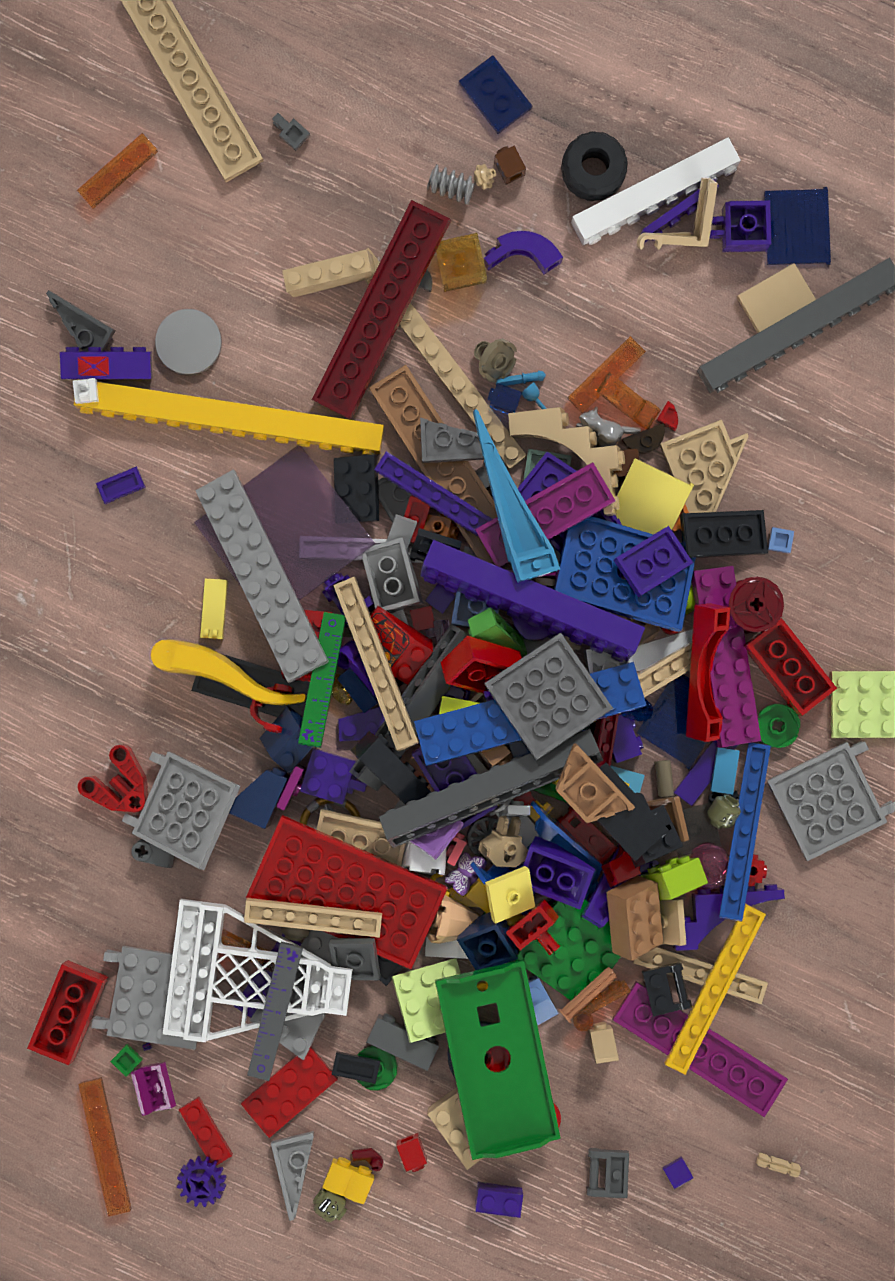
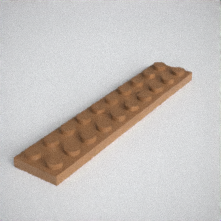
[369,365,497,565]

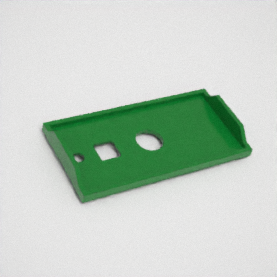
[435,960,561,1160]

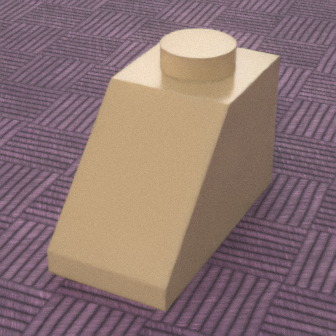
[588,1022,619,1064]

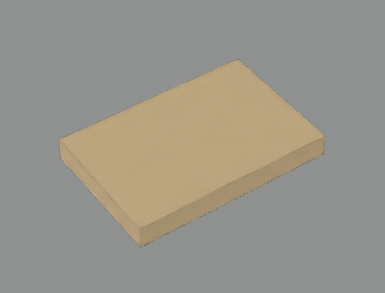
[737,263,816,333]

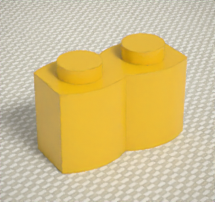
[322,1157,374,1204]

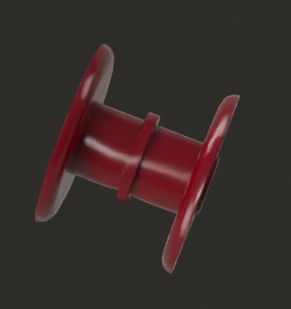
[729,576,784,634]

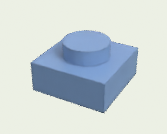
[768,527,794,554]

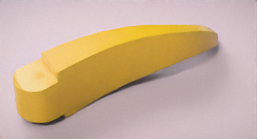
[151,639,306,705]

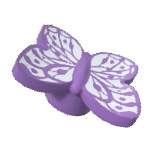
[445,852,487,896]

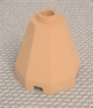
[427,895,480,944]

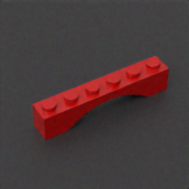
[686,603,730,742]

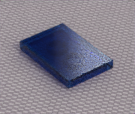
[458,55,533,134]

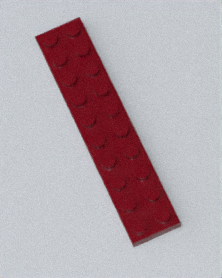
[312,200,452,420]

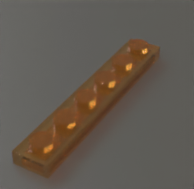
[78,1077,132,1217]

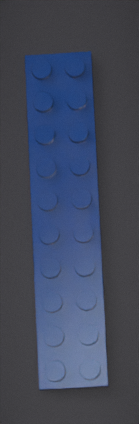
[414,662,646,766]

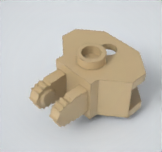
[478,816,528,867]

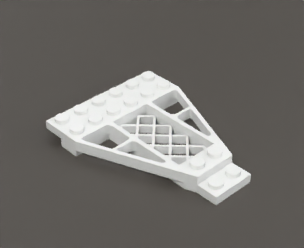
[163,899,353,1043]

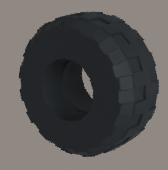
[561,131,628,201]

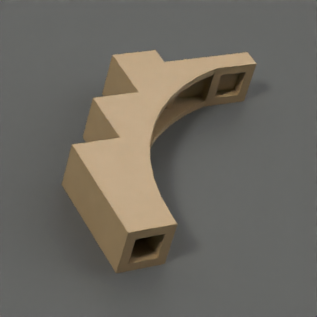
[508,407,625,516]

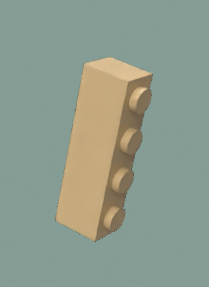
[282,249,376,297]

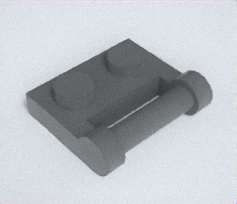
[587,1148,629,1198]

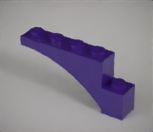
[673,884,785,951]

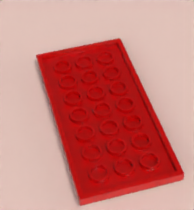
[246,815,448,969]

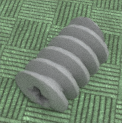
[427,164,475,205]

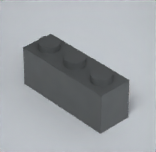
[367,1013,439,1071]

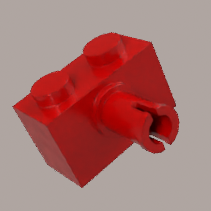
[506,899,560,955]

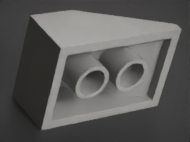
[360,537,423,613]

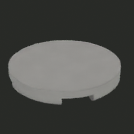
[155,309,222,376]

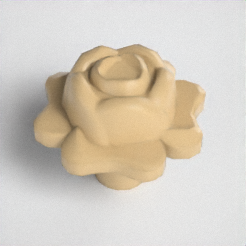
[473,164,496,190]

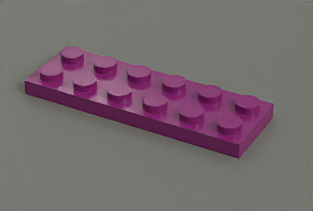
[475,462,616,568]

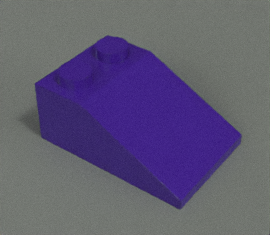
[523,836,595,910]

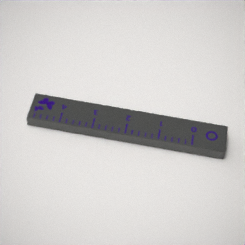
[247,941,303,1081]

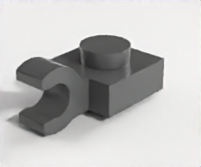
[272,113,310,151]

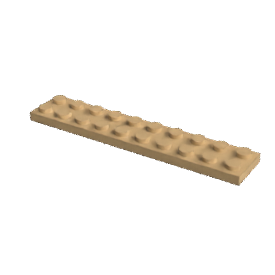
[121,0,264,182]

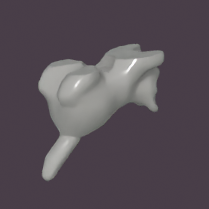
[576,406,641,448]

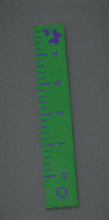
[298,612,346,748]

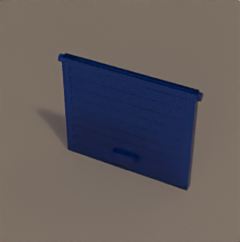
[764,187,831,265]
[636,674,707,770]

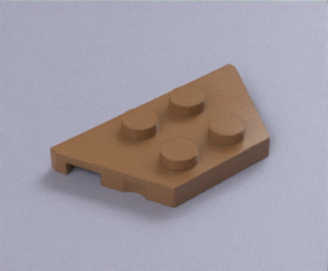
[555,743,635,823]

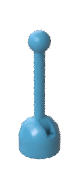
[520,382,547,409]

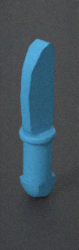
[496,371,546,387]

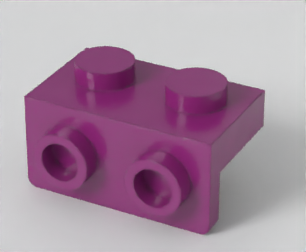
[131,1062,176,1116]

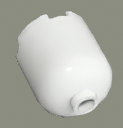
[401,841,447,875]

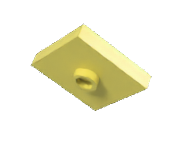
[485,866,535,924]

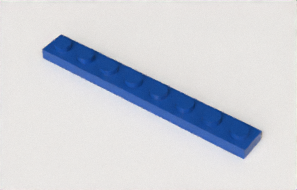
[719,742,771,922]

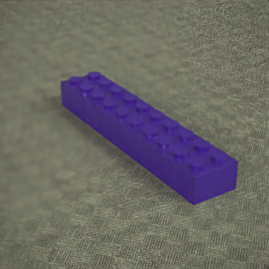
[420,540,645,662]

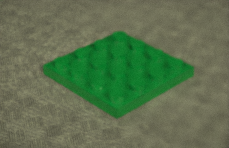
[515,899,621,1001]

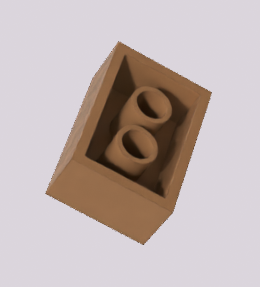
[606,875,663,961]

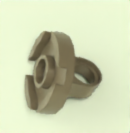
[474,339,517,383]

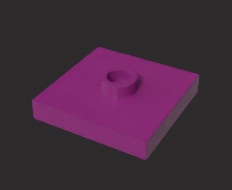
[277,764,306,810]

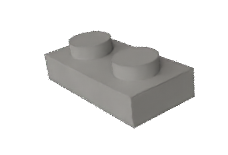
[499,801,530,818]

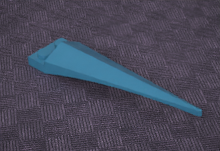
[473,409,560,583]

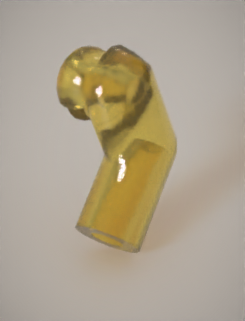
[332,674,353,705]

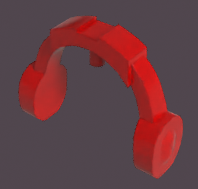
[250,684,293,733]

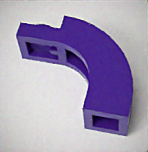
[483,231,563,275]

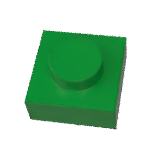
[110,1044,143,1077]

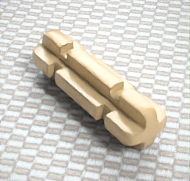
[756,1153,801,1177]

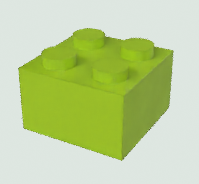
[641,855,708,900]

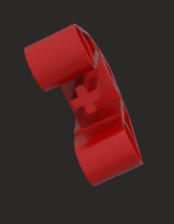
[77,744,148,812]

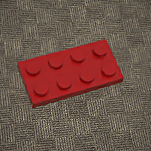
[241,1046,338,1138]

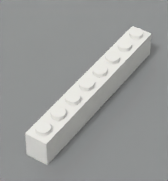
[571,137,741,245]

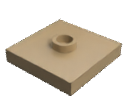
[659,899,686,946]

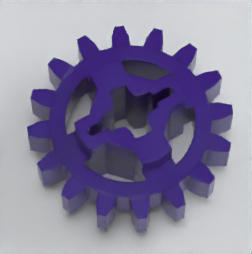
[177,1156,227,1207]

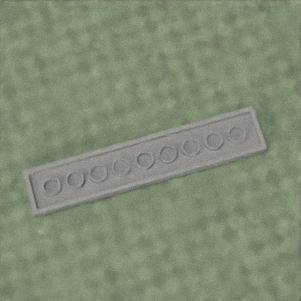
[195,469,329,683]

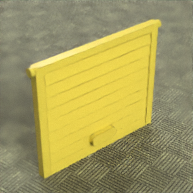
[616,458,694,534]

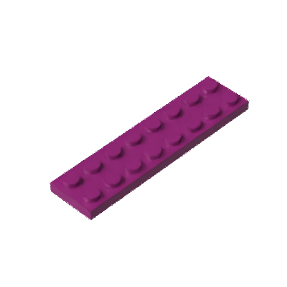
[691,566,761,748]
[612,981,788,1118]

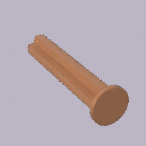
[558,967,617,1023]

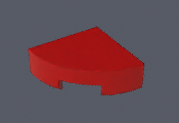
[656,401,678,432]

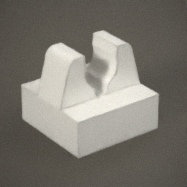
[73,378,99,404]

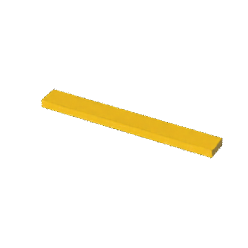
[664,903,766,1075]

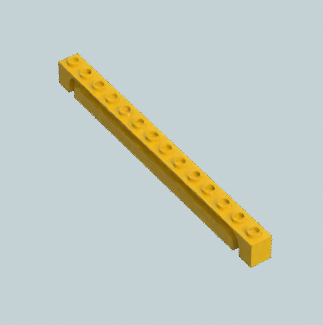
[74,379,384,455]

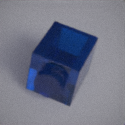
[487,383,522,414]

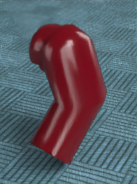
[352,1148,384,1171]

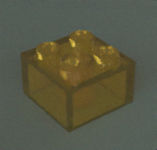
[435,233,487,292]

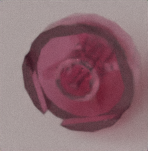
[690,843,730,889]

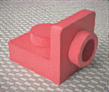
[446,832,467,866]

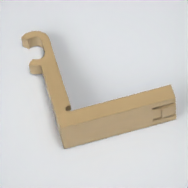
[637,178,718,250]

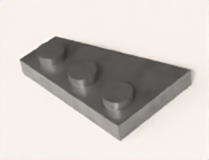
[420,418,484,463]

